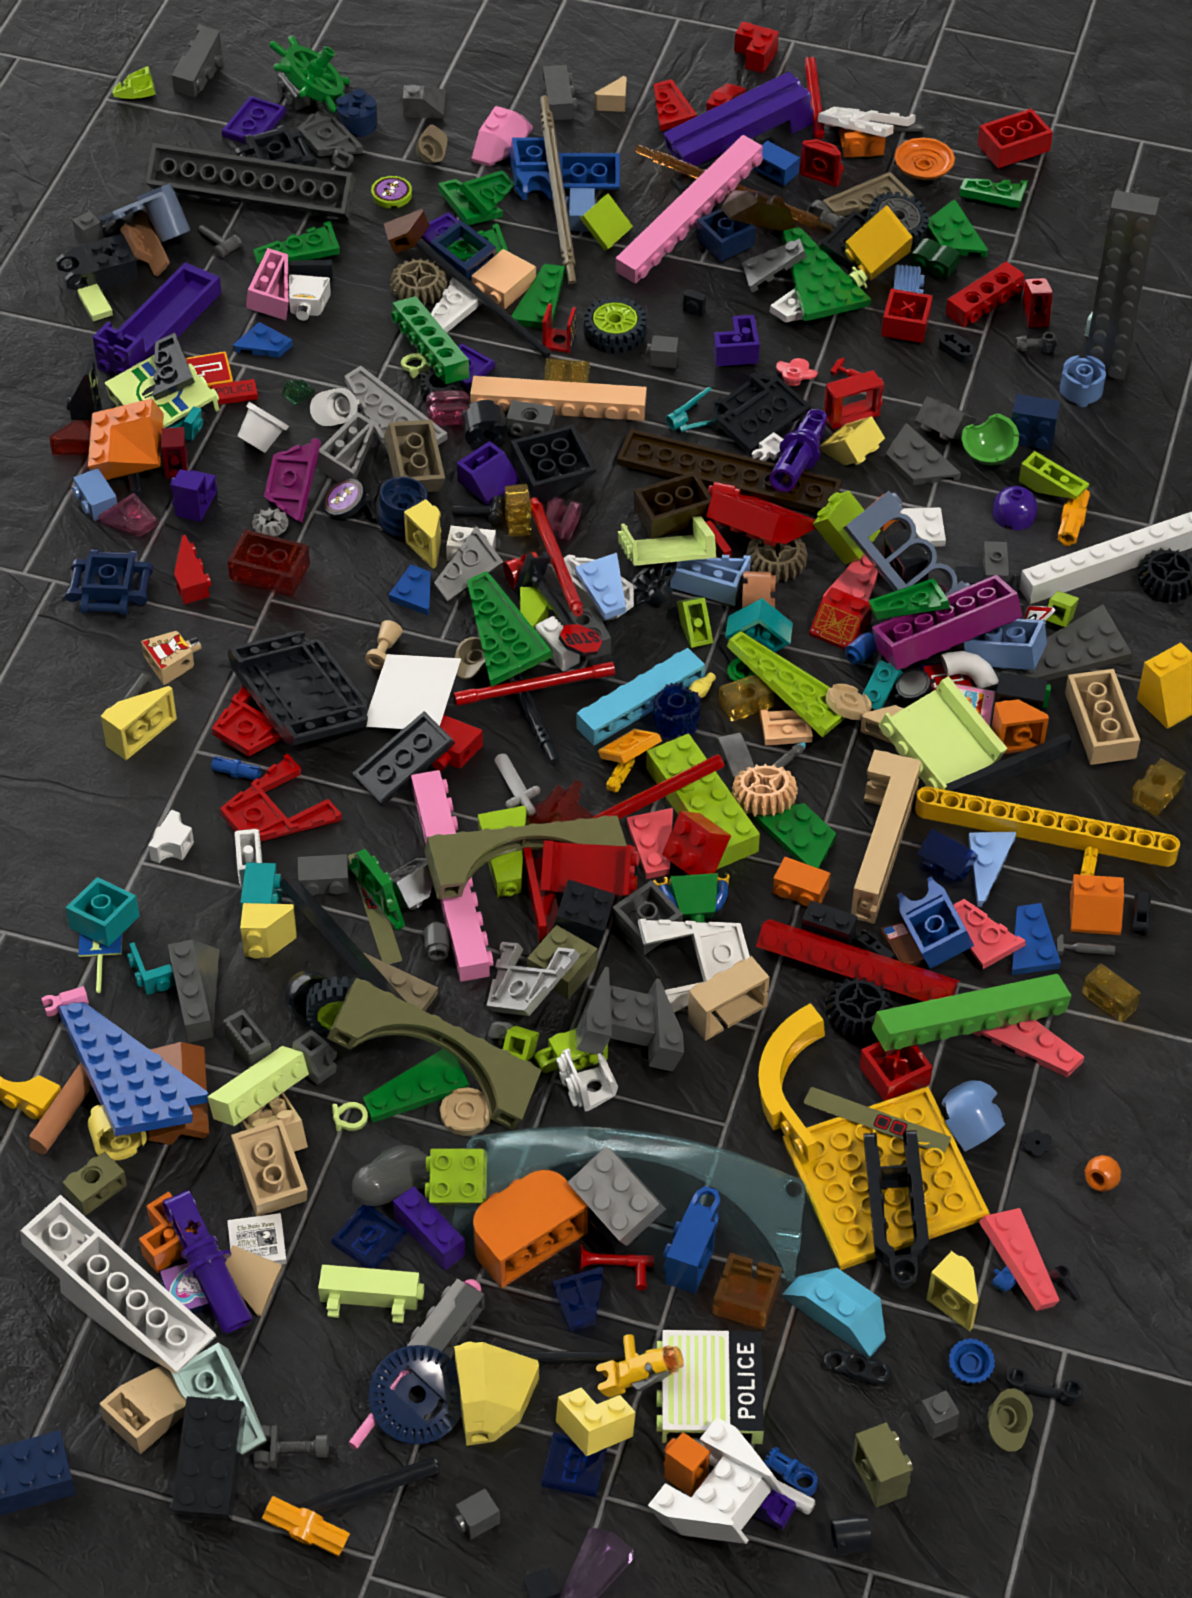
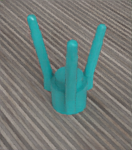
[666,387,711,433]

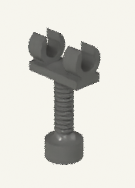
[253,1425,329,1469]

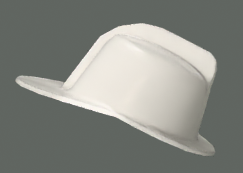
[310,388,360,426]

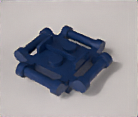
[65,549,153,615]

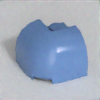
[942,1080,1005,1152]

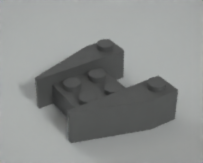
[576,967,684,1072]

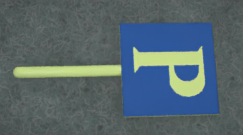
[78,934,122,993]

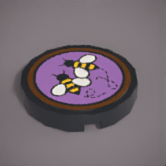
[323,479,367,519]

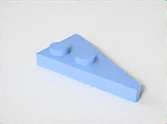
[968,832,1016,907]

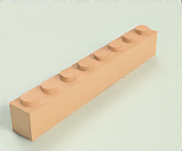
[470,376,647,421]

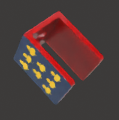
[542,303,576,353]

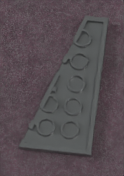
[994,604,1132,681]

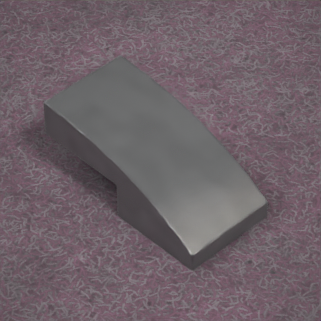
[717,732,754,780]

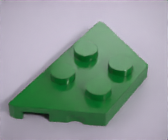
[927,200,988,257]
[753,803,836,869]
[348,849,405,931]

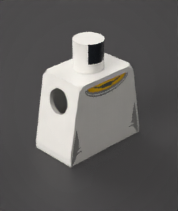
[289,274,331,320]

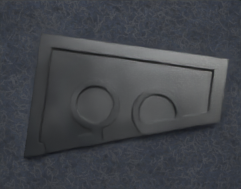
[819,210,866,271]

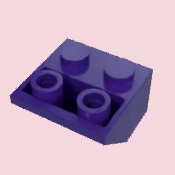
[457,441,520,505]

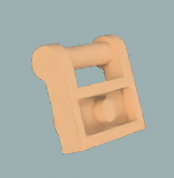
[760,709,813,745]

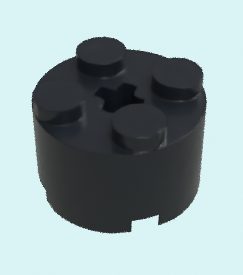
[461,400,508,450]

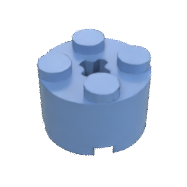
[1059,355,1106,407]

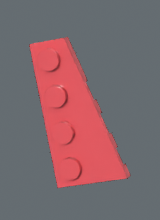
[972,1020,1084,1077]

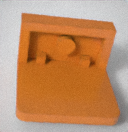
[839,128,886,157]

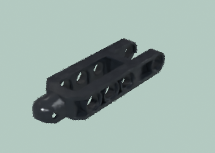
[863,1130,929,1289]

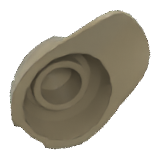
[416,124,448,164]
[455,637,486,680]

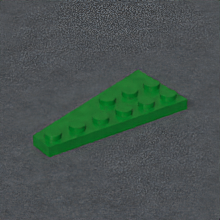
[467,571,553,687]

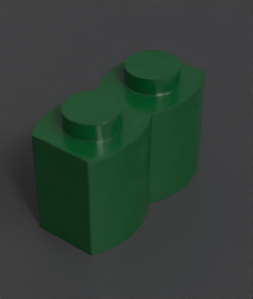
[910,239,960,279]

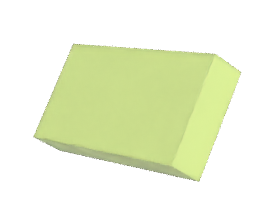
[77,284,113,321]

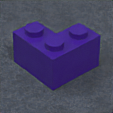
[713,315,760,366]
[170,469,217,522]

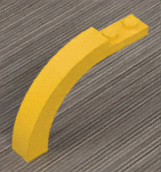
[759,1003,825,1162]

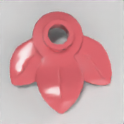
[776,358,818,386]

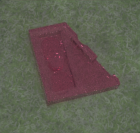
[98,493,159,537]

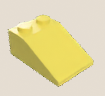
[101,686,177,760]

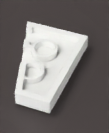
[431,277,482,333]

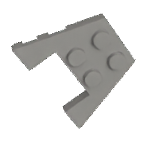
[487,942,580,1016]

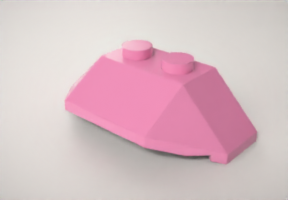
[471,106,533,166]

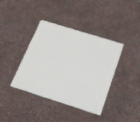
[366,654,461,729]

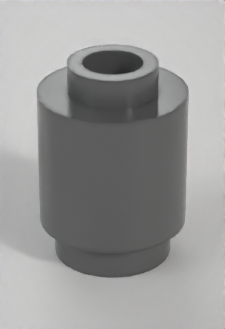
[424,922,450,961]

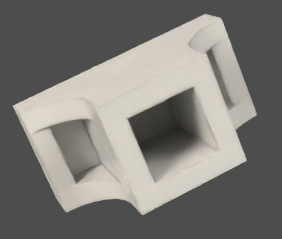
[148,810,194,863]

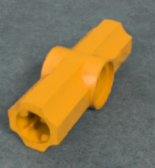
[1057,489,1090,546]
[262,1496,350,1557]

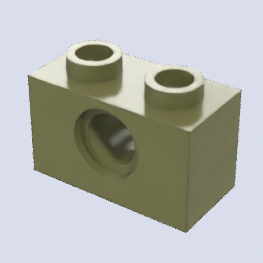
[62,1152,127,1216]

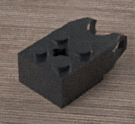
[56,234,139,290]

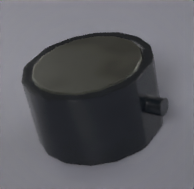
[895,669,936,706]

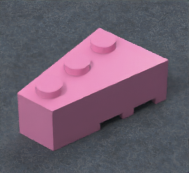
[246,248,288,320]

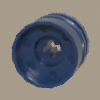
[378,476,428,537]

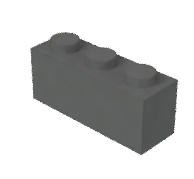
[543,65,577,120]

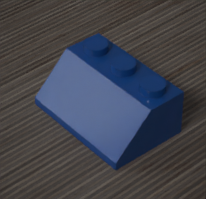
[559,153,620,189]

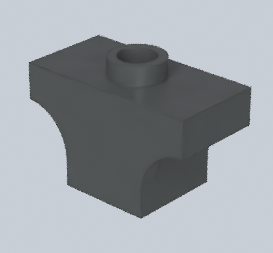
[982,541,1009,582]

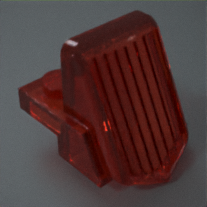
[527,779,593,825]

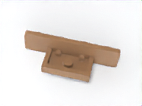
[120,210,170,277]

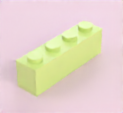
[207,1046,309,1126]

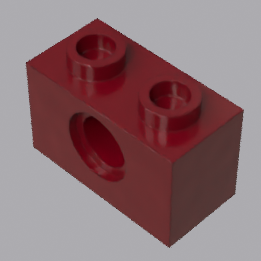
[161,427,188,479]

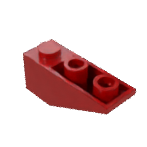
[174,535,212,604]

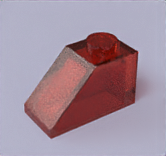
[49,420,92,455]

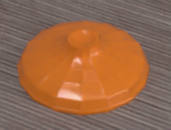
[894,138,955,180]

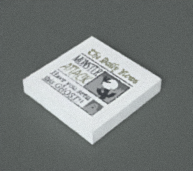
[228,1213,287,1265]

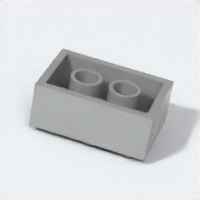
[568,1146,666,1246]

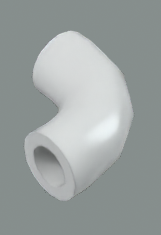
[941,651,999,690]

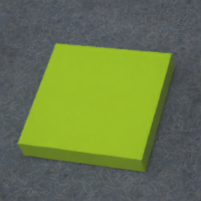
[580,193,633,251]

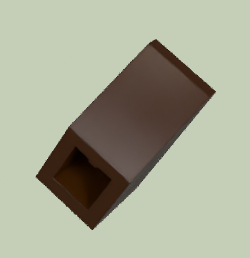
[384,209,430,254]

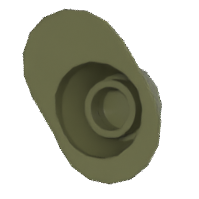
[987,1389,1033,1452]

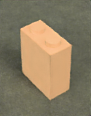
[471,249,536,309]

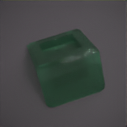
[282,379,316,404]

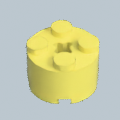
[88,1105,147,1161]

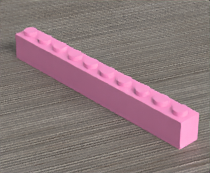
[616,135,763,284]
[411,770,493,982]

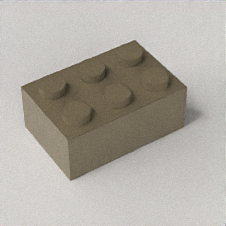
[384,420,445,492]

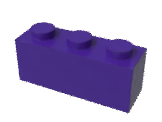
[393,1186,465,1271]

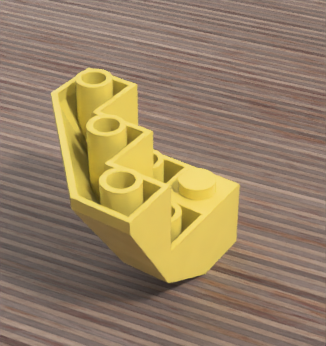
[454,1342,539,1446]

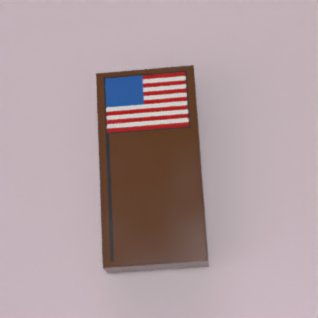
[880,921,925,966]

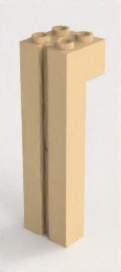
[851,749,921,924]

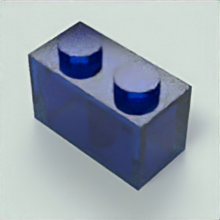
[917,829,978,881]

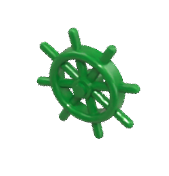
[269,36,350,113]

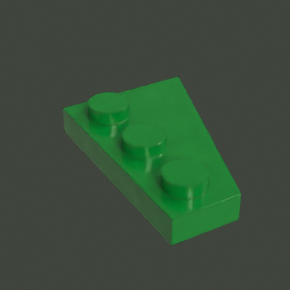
[459,170,515,217]
[959,178,1028,208]
[437,179,503,225]
[446,223,508,262]

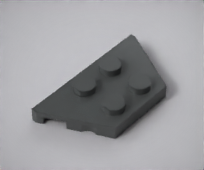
[298,104,363,156]
[885,423,961,485]

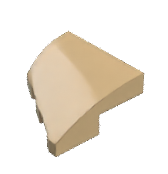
[226,1245,283,1318]

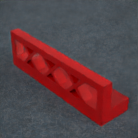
[523,847,559,944]

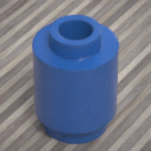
[845,632,877,665]

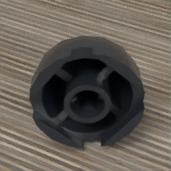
[283,970,331,1022]

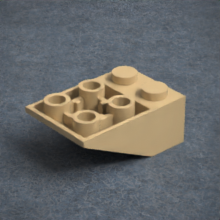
[239,1092,308,1152]
[99,1365,186,1454]

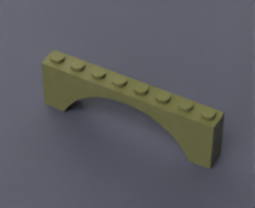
[425,816,626,899]
[327,978,541,1130]

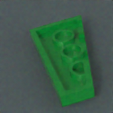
[363,1049,469,1123]

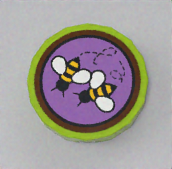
[371,176,412,208]

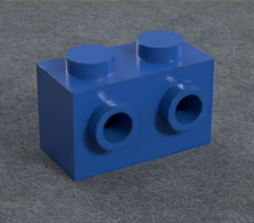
[753,141,800,186]

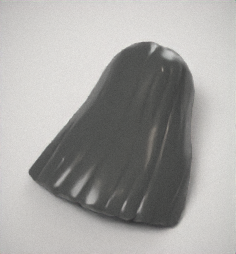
[352,1144,430,1206]

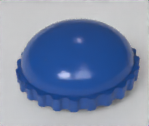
[948,1338,995,1385]

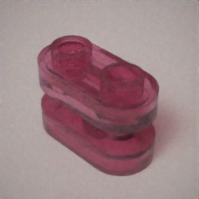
[426,391,470,426]
[546,497,582,541]

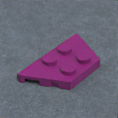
[264,438,321,523]

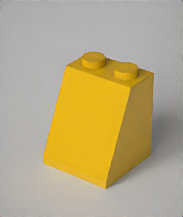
[845,205,913,281]
[1137,643,1192,729]

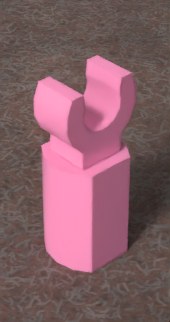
[42,986,89,1017]

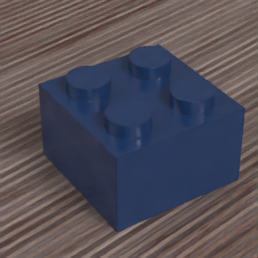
[696,209,755,262]
[1011,394,1060,451]

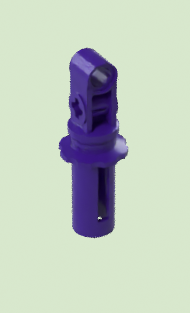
[769,409,827,492]
[162,1190,253,1334]

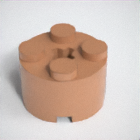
[742,571,776,609]

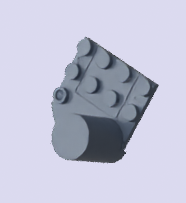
[98,183,191,242]

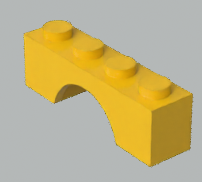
[0,1075,61,1120]

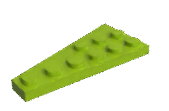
[727,631,845,737]

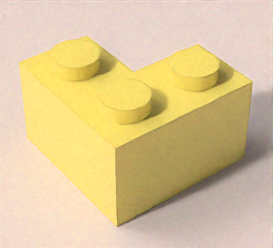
[556,1388,636,1456]

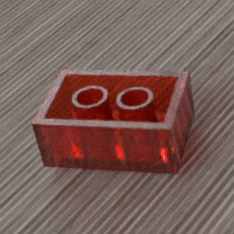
[228,529,310,596]

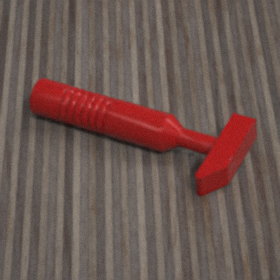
[830,358,862,377]

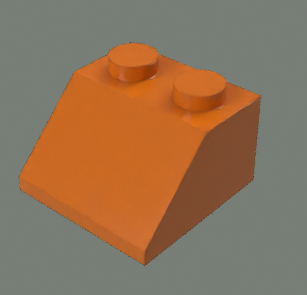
[991,699,1049,754]
[1070,874,1124,935]

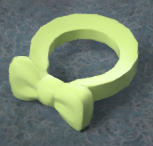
[401,353,431,378]
[332,1102,368,1131]

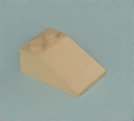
[231,1119,308,1216]

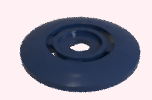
[368,1345,462,1444]

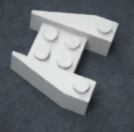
[648,1417,786,1544]

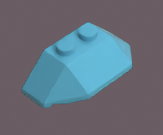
[782,1268,886,1359]

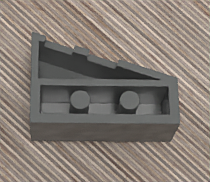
[172,25,224,97]

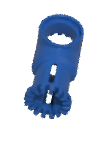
[764,1447,818,1497]

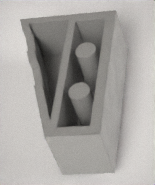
[316,412,375,482]

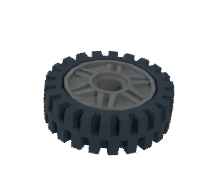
[865,191,929,247]

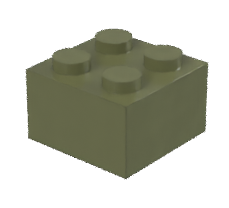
[527,925,597,999]
[852,1422,913,1508]

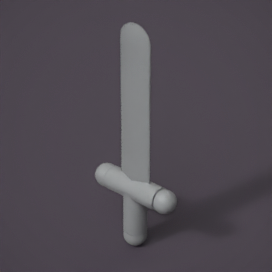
[495,753,541,816]

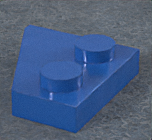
[233,322,293,358]
[389,565,431,615]

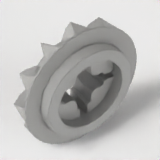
[252,507,288,537]

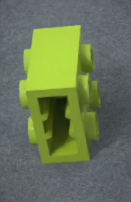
[425,1149,488,1206]

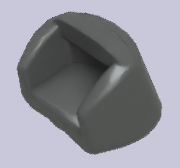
[332,149,354,169]
[488,1021,514,1045]

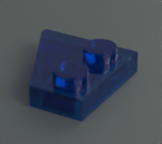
[553,1267,603,1332]

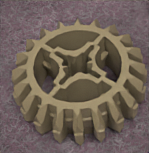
[390,258,447,306]
[746,537,808,583]

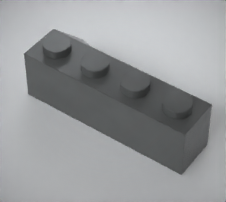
[168,939,220,1043]

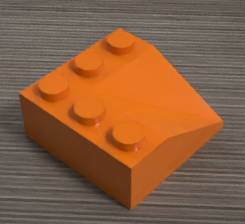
[88,398,164,480]

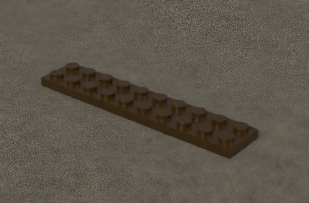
[617,429,842,514]

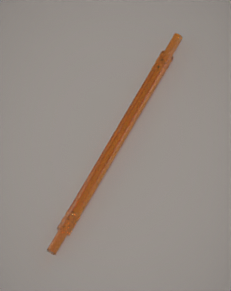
[635,144,834,233]

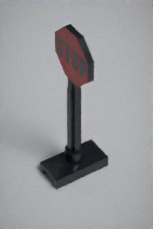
[514,552,602,656]

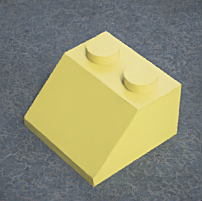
[819,416,885,466]
[404,500,441,569]
[240,903,297,959]
[927,1251,978,1332]

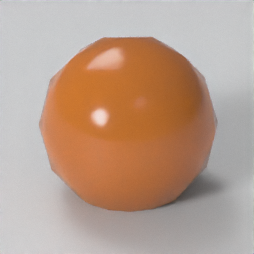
[1085,1155,1121,1192]

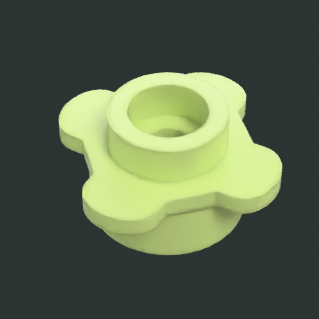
[849,266,867,289]

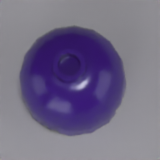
[992,486,1037,530]

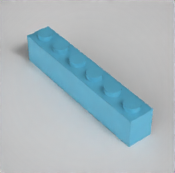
[577,648,705,745]

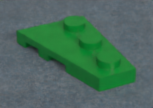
[868,578,950,619]

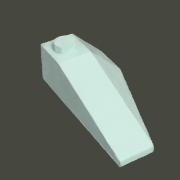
[171,1343,267,1455]

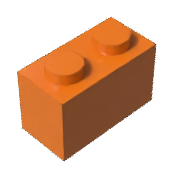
[772,857,830,906]
[664,1432,710,1497]

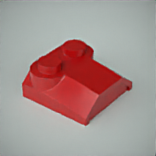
[800,139,844,187]

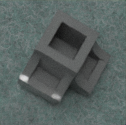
[292,1030,337,1085]

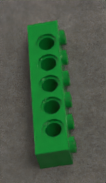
[391,296,470,384]

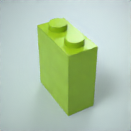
[813,490,881,564]

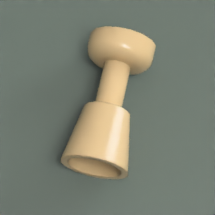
[365,620,402,670]

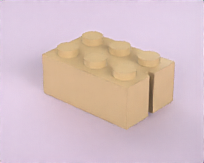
[688,956,770,1041]

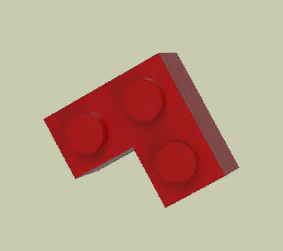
[734,21,779,73]

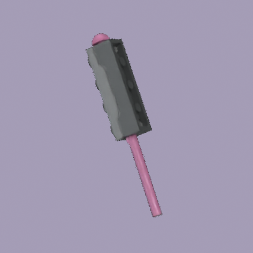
[348,1279,485,1450]

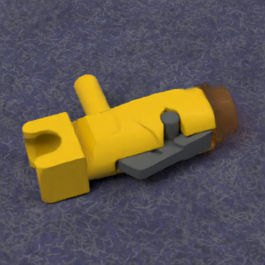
[596,1334,684,1397]

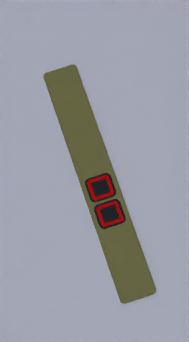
[348,853,402,964]
[804,1087,951,1153]

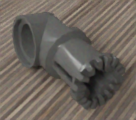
[807,200,846,230]

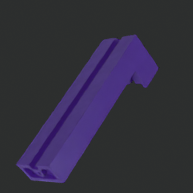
[663,72,813,171]
[92,262,221,376]

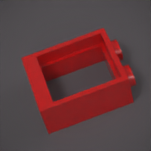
[824,370,884,430]

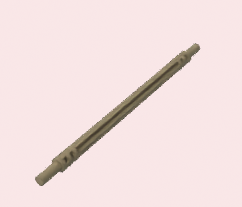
[540,95,576,284]

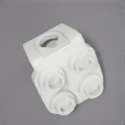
[556,1048,618,1111]

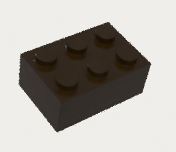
[634,472,713,539]

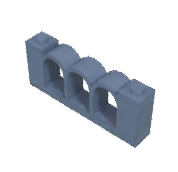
[843,491,971,596]

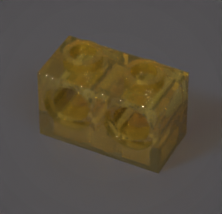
[544,358,590,383]
[505,484,531,537]

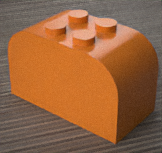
[473,1170,588,1289]

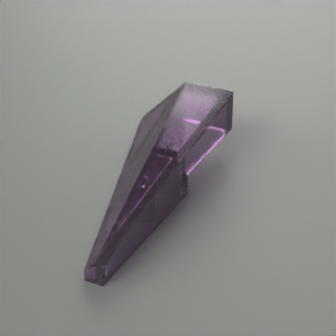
[559,1527,634,1598]

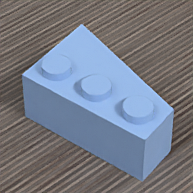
[670,555,751,606]

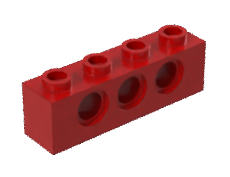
[945,261,1025,328]

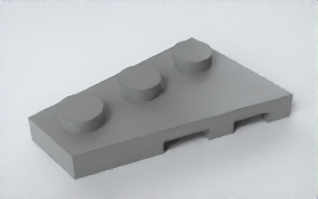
[434,526,503,603]

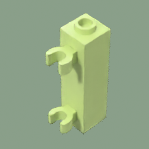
[318,1265,424,1323]

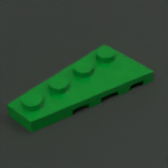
[253,221,340,267]
[511,264,565,328]

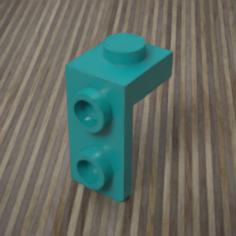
[165,406,204,441]
[862,660,903,710]
[127,942,176,995]

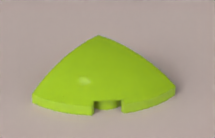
[112,66,156,99]

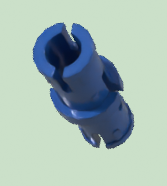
[211,756,262,781]

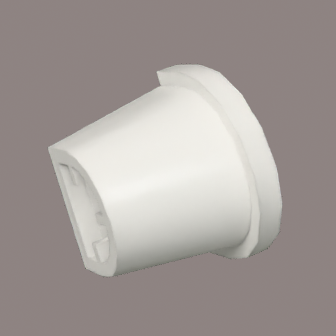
[238,402,289,452]

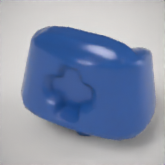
[992,1265,1017,1292]

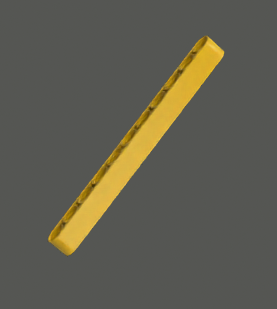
[915,787,1180,867]

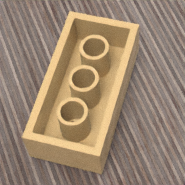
[1065,669,1140,765]

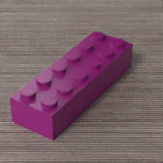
[872,575,1022,670]

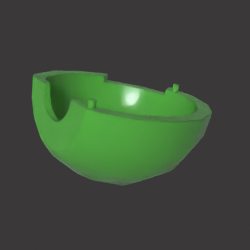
[962,413,1019,466]

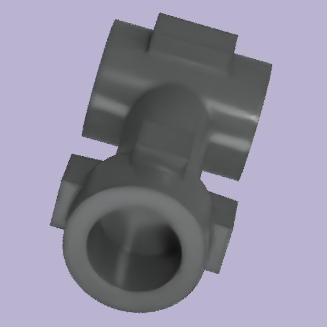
[1015,332,1057,353]

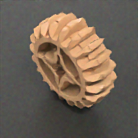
[732,763,797,817]

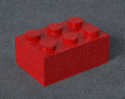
[977,108,1053,168]

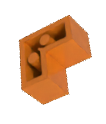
[139,1192,197,1273]

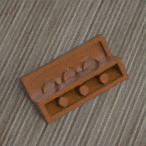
[148,1042,209,1145]

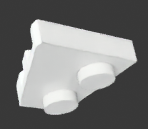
[769,288,803,322]
[900,507,946,547]

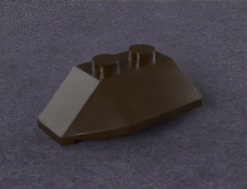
[721,191,795,231]

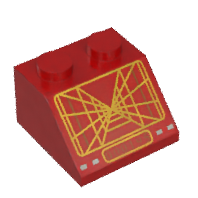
[809,587,872,650]

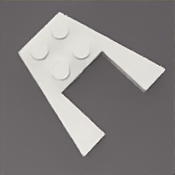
[818,107,916,137]
[638,919,750,1013]

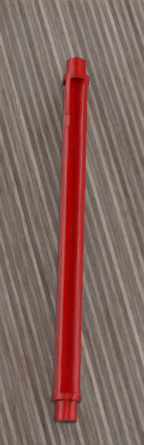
[529,498,583,617]

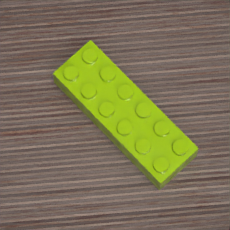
[646,733,760,869]

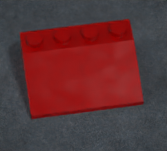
[706,491,816,546]

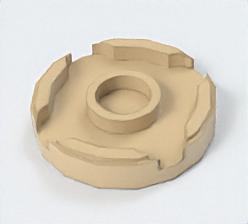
[825,684,872,720]
[440,1087,491,1136]

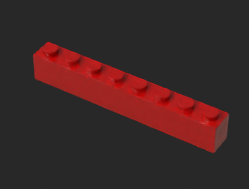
[756,919,960,1001]

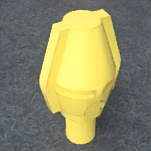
[684,673,716,702]

